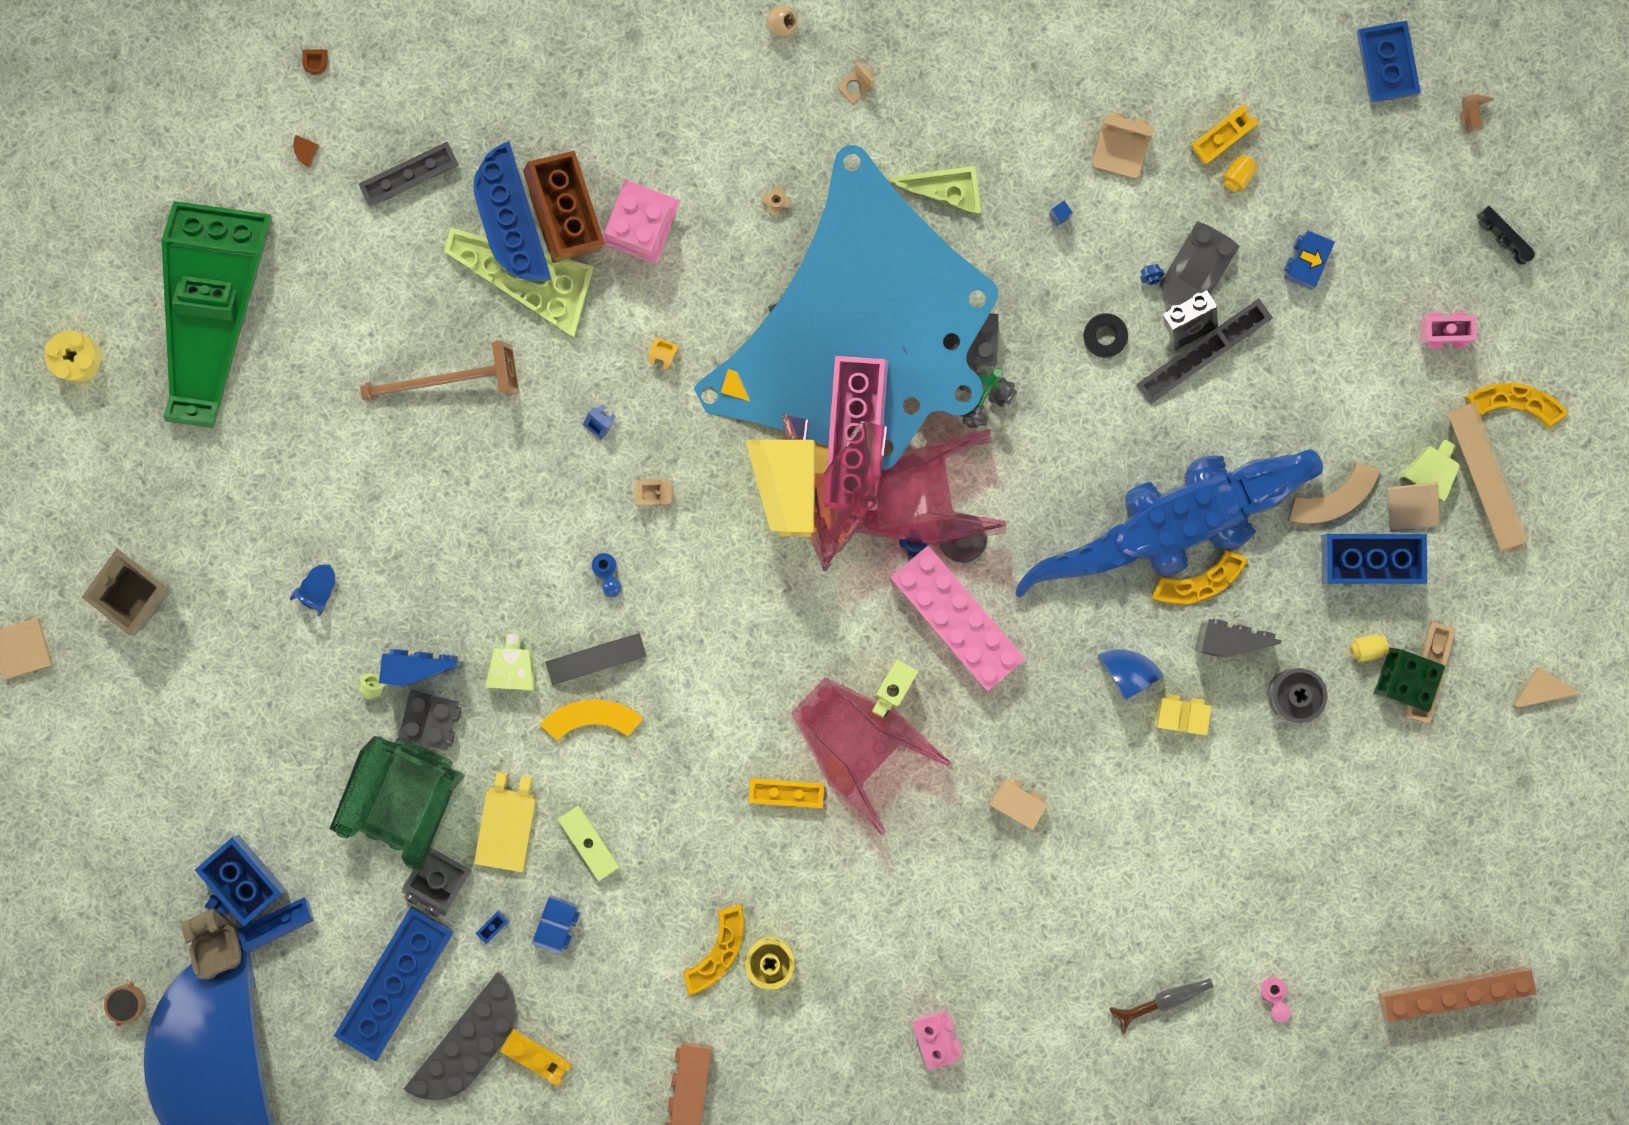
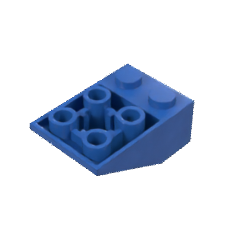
[379,649,464,686]

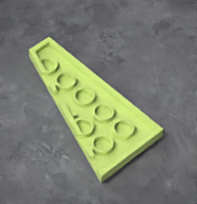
[444,228,594,338]

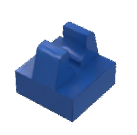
[582,405,616,440]

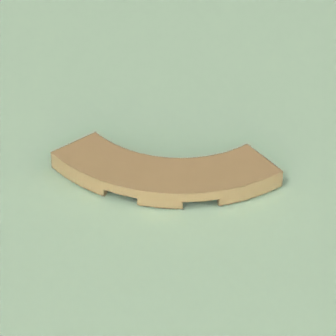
[1288,463,1380,524]

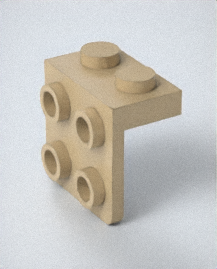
[1092,112,1155,179]

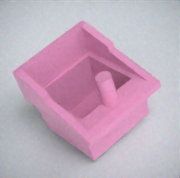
[603,179,680,265]

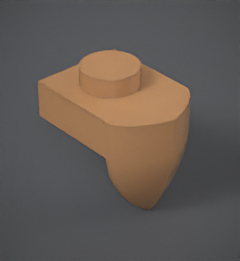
[1460,95,1494,132]

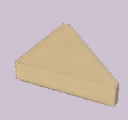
[1513,667,1578,707]

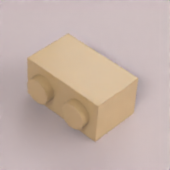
[988,777,1048,830]

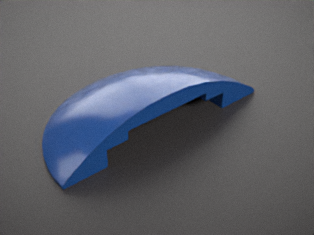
[144,940,274,1125]

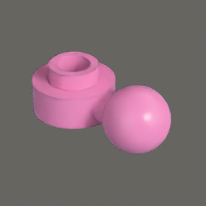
[1260,977,1291,1023]

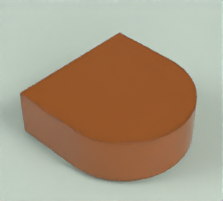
[302,49,328,75]

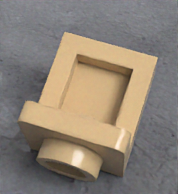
[634,479,674,505]

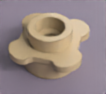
[762,186,791,215]

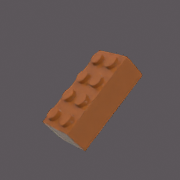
[523,150,605,263]

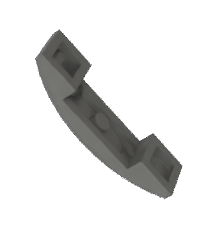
[545,633,647,685]

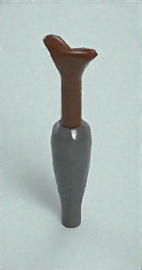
[1110,978,1214,1034]

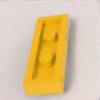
[748,778,824,808]

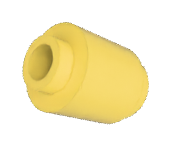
[1349,634,1389,663]

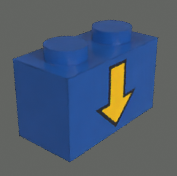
[1283,230,1335,290]

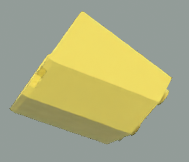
[746,440,837,537]

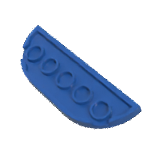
[474,141,552,282]

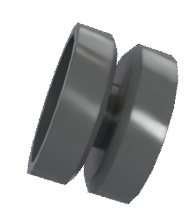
[1267,668,1328,723]

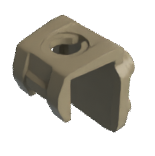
[182,908,242,979]

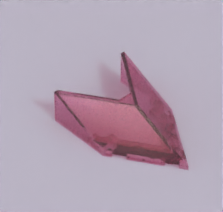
[782,415,887,571]

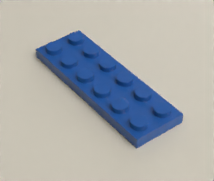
[334,906,455,1061]

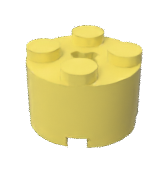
[45,331,102,383]
[745,936,795,989]

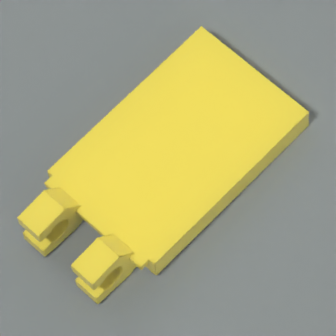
[474,771,536,872]

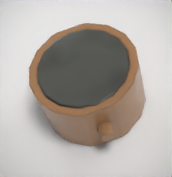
[104,982,146,1026]

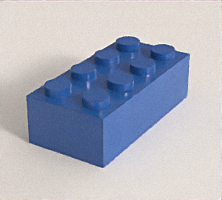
[1321,534,1427,585]

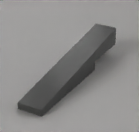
[1137,298,1273,404]

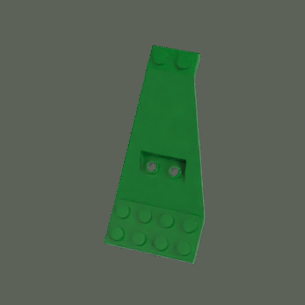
[161,201,272,428]

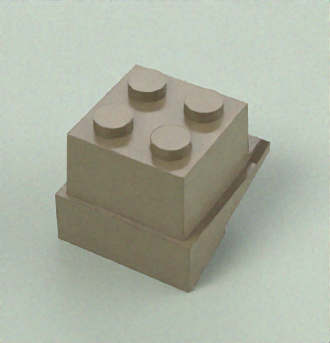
[82,548,172,635]

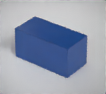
[1049,200,1073,226]
[475,910,510,944]

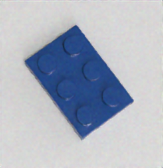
[1357,20,1421,103]

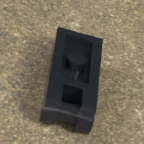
[1477,205,1535,265]

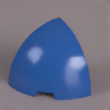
[1098,649,1164,699]

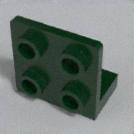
[1374,647,1445,712]

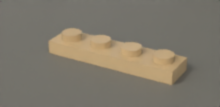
[1404,622,1456,724]

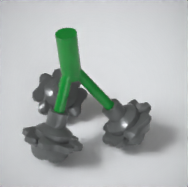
[959,363,1017,429]

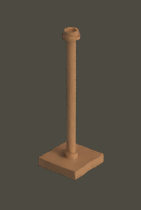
[360,341,520,401]

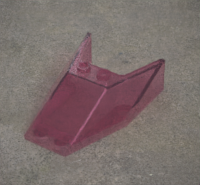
[852,429,1006,545]
[791,677,951,836]

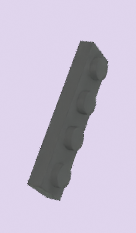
[359,142,459,208]

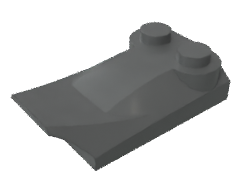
[1159,221,1240,305]

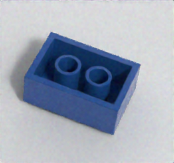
[195,835,287,927]

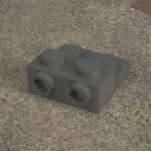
[1163,291,1218,350]
[398,689,462,750]
[402,846,471,917]

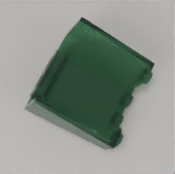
[329,736,465,870]

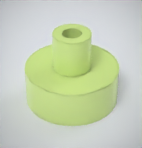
[358,673,385,700]

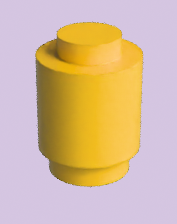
[1222,154,1258,192]

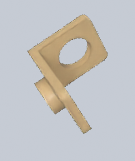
[837,62,874,104]

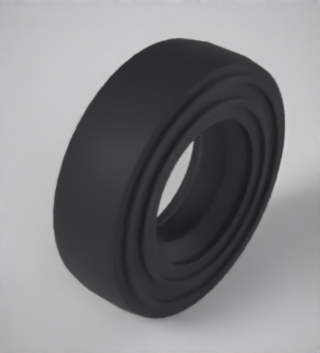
[1083,313,1128,358]

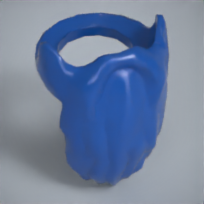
[290,564,335,617]

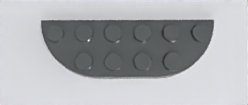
[404,971,516,1100]

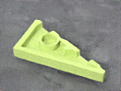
[889,166,981,215]

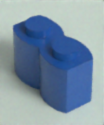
[532,895,581,954]

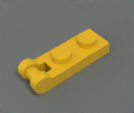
[1190,104,1259,166]
[500,1028,572,1086]

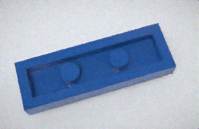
[238,897,314,953]

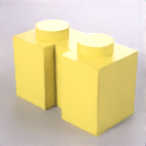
[1155,694,1211,735]

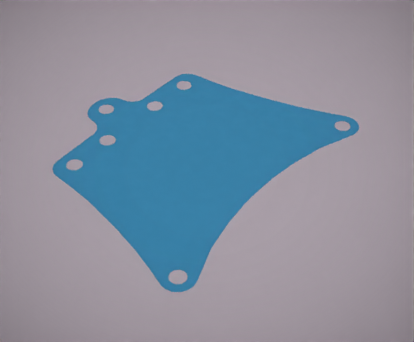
[694,145,998,470]

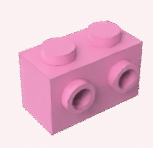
[1420,312,1477,349]
[912,1009,963,1070]

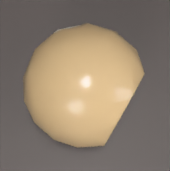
[767,5,798,37]

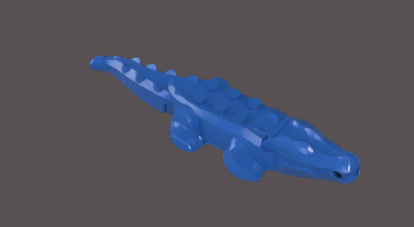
[1015,449,1323,597]

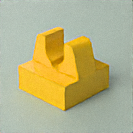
[648,337,679,370]

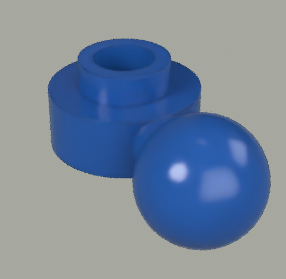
[592,553,622,598]

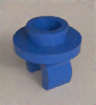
[205,894,229,916]

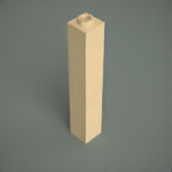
[1447,402,1529,553]

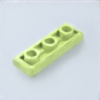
[558,805,620,881]

